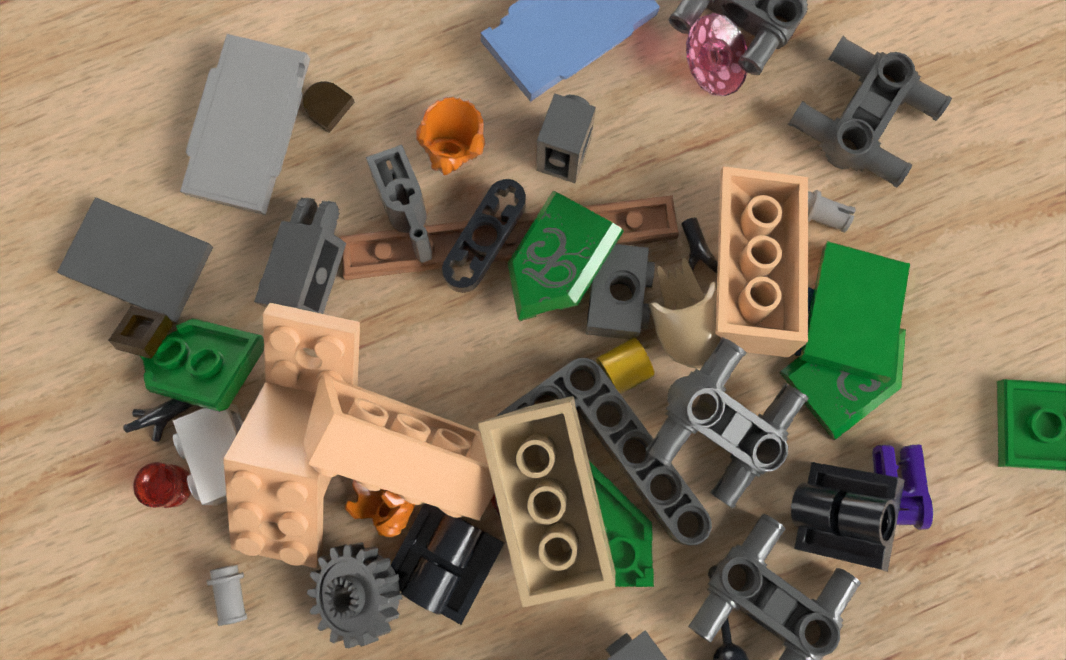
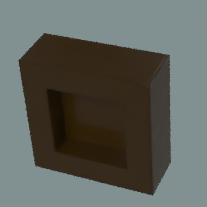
[108,306,174,359]

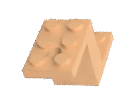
[223,303,360,568]

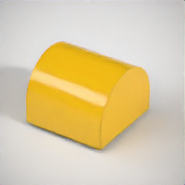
[596,338,655,394]

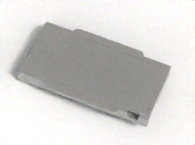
[180,34,310,215]

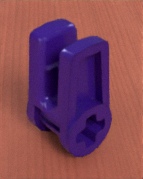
[872,444,933,530]

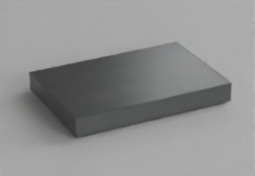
[57,197,213,323]

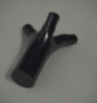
[681,217,718,273]
[123,398,194,442]

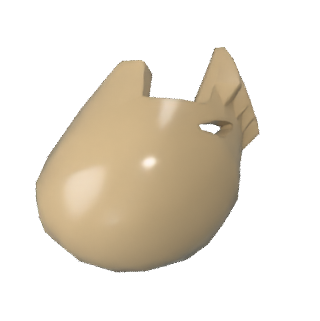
[648,257,721,369]

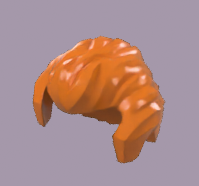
[416,96,485,175]
[345,479,415,537]

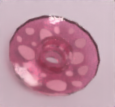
[686,13,747,97]

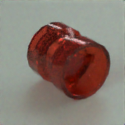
[133,462,191,508]

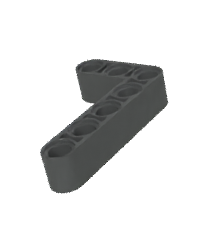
[496,358,712,545]

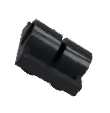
[791,462,905,572]
[391,503,505,625]

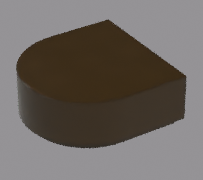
[303,81,355,133]

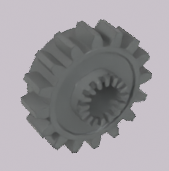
[307,542,402,648]

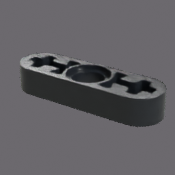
[442,179,526,293]

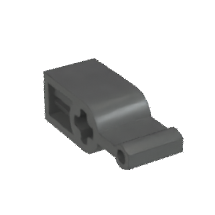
[366,145,432,263]

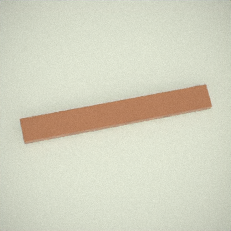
[339,195,679,280]

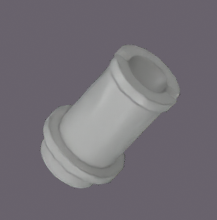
[808,190,856,233]
[207,565,247,626]

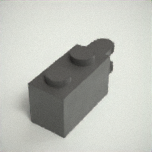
[254,198,346,314]

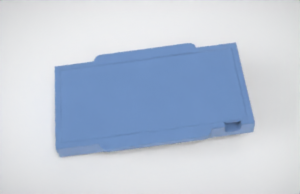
[481,0,660,102]

